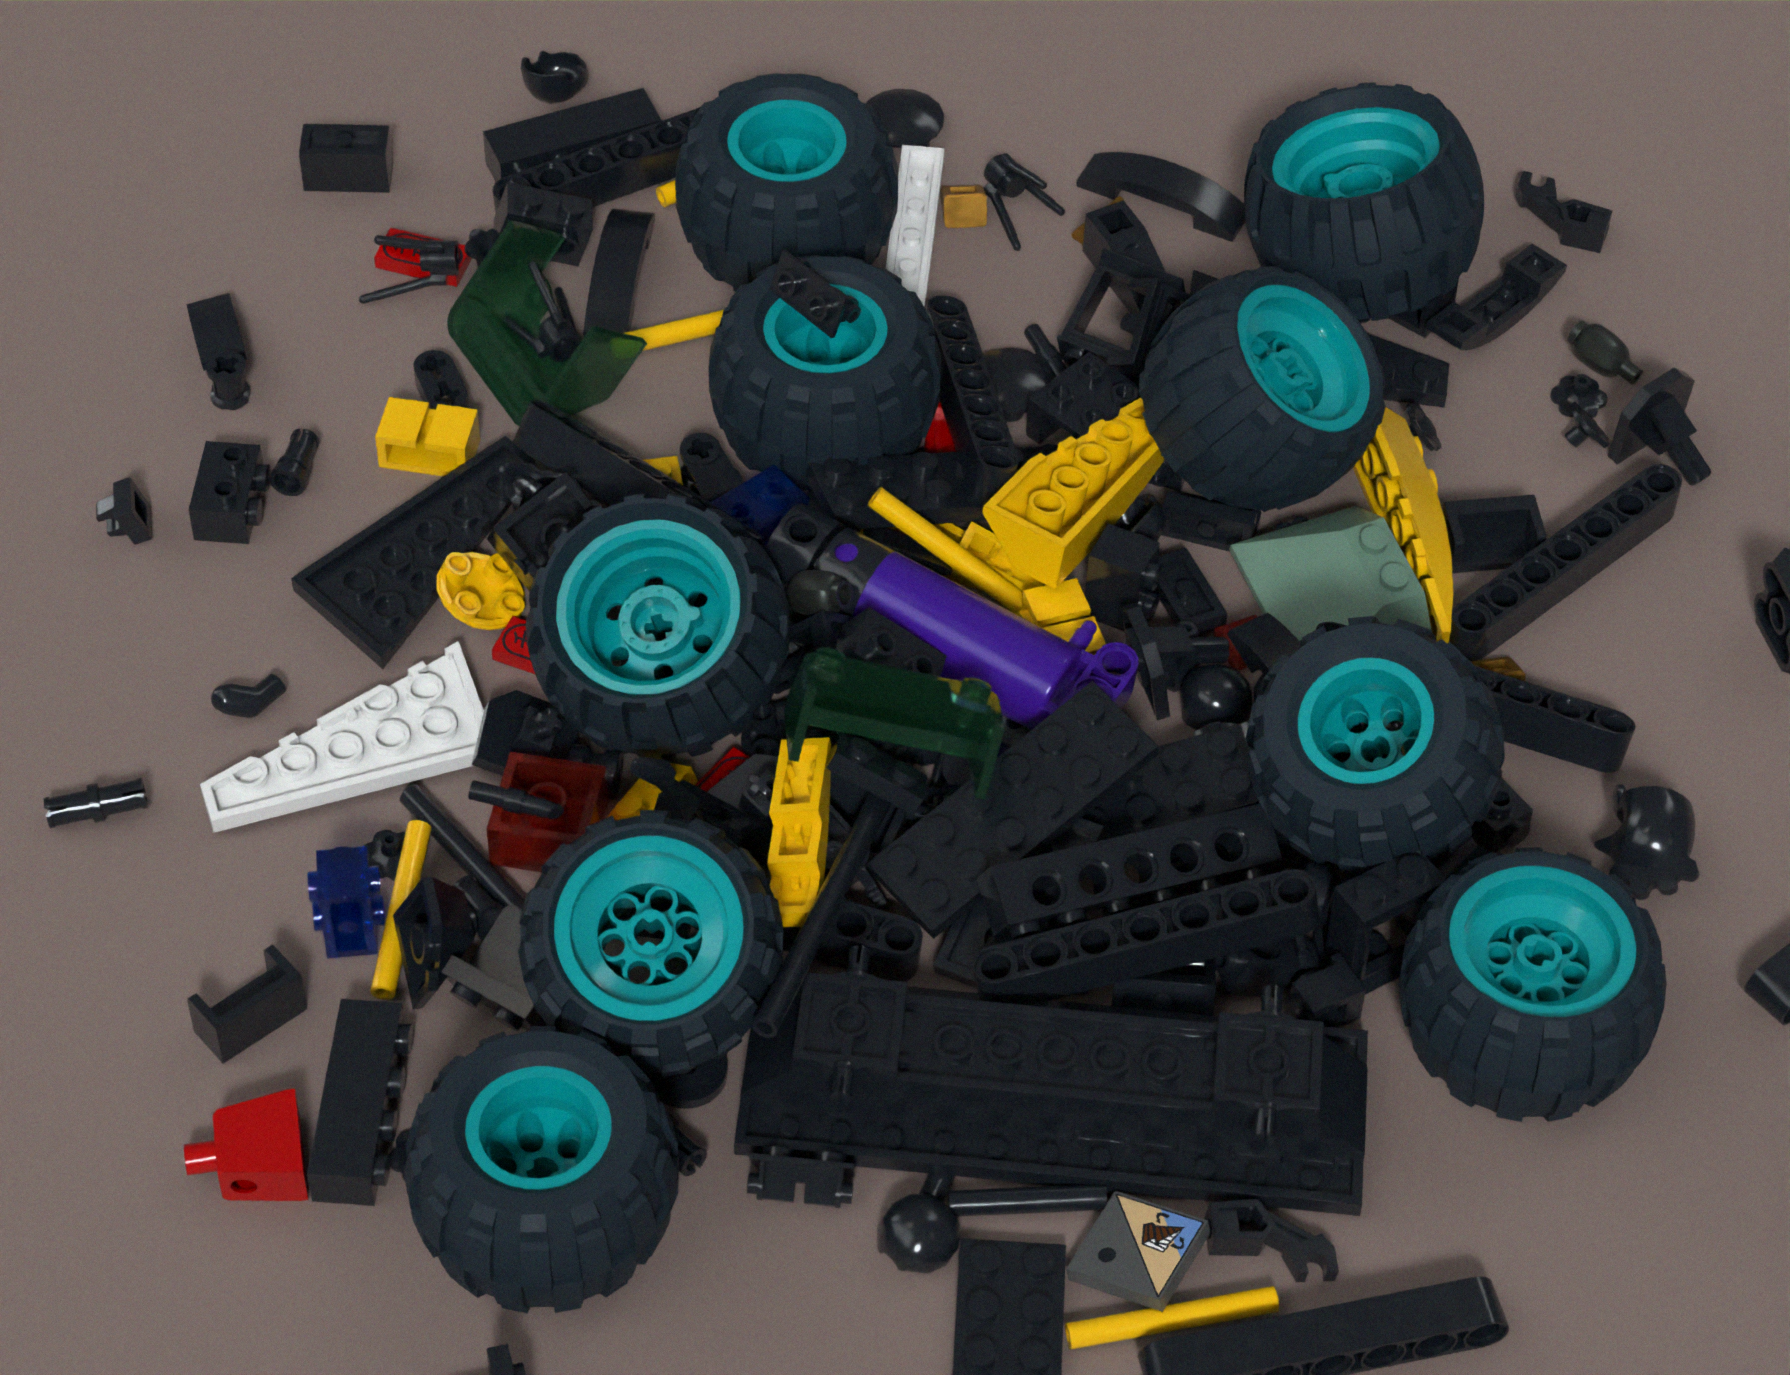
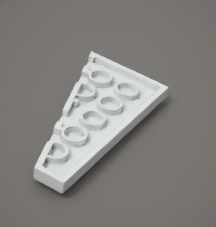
[200,641,484,833]

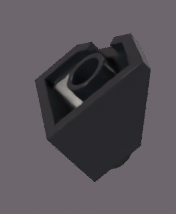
[393,877,477,1009]

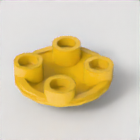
[436,552,525,631]

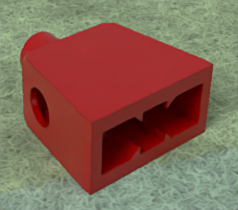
[184,1088,308,1201]

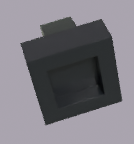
[96,477,151,545]

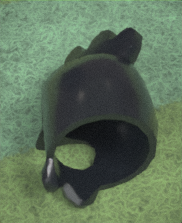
[1594,784,1700,900]

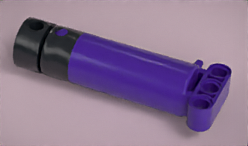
[764,502,1139,730]

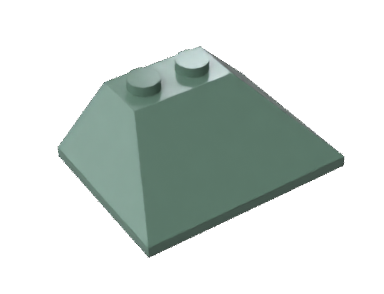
[1229,506,1432,641]

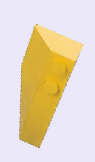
[982,398,1165,589]
[1353,407,1453,644]

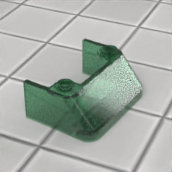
[447,220,647,426]
[784,647,1005,800]

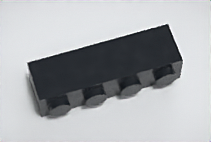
[483,88,662,182]
[307,999,413,1206]

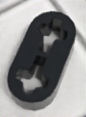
[413,350,469,410]

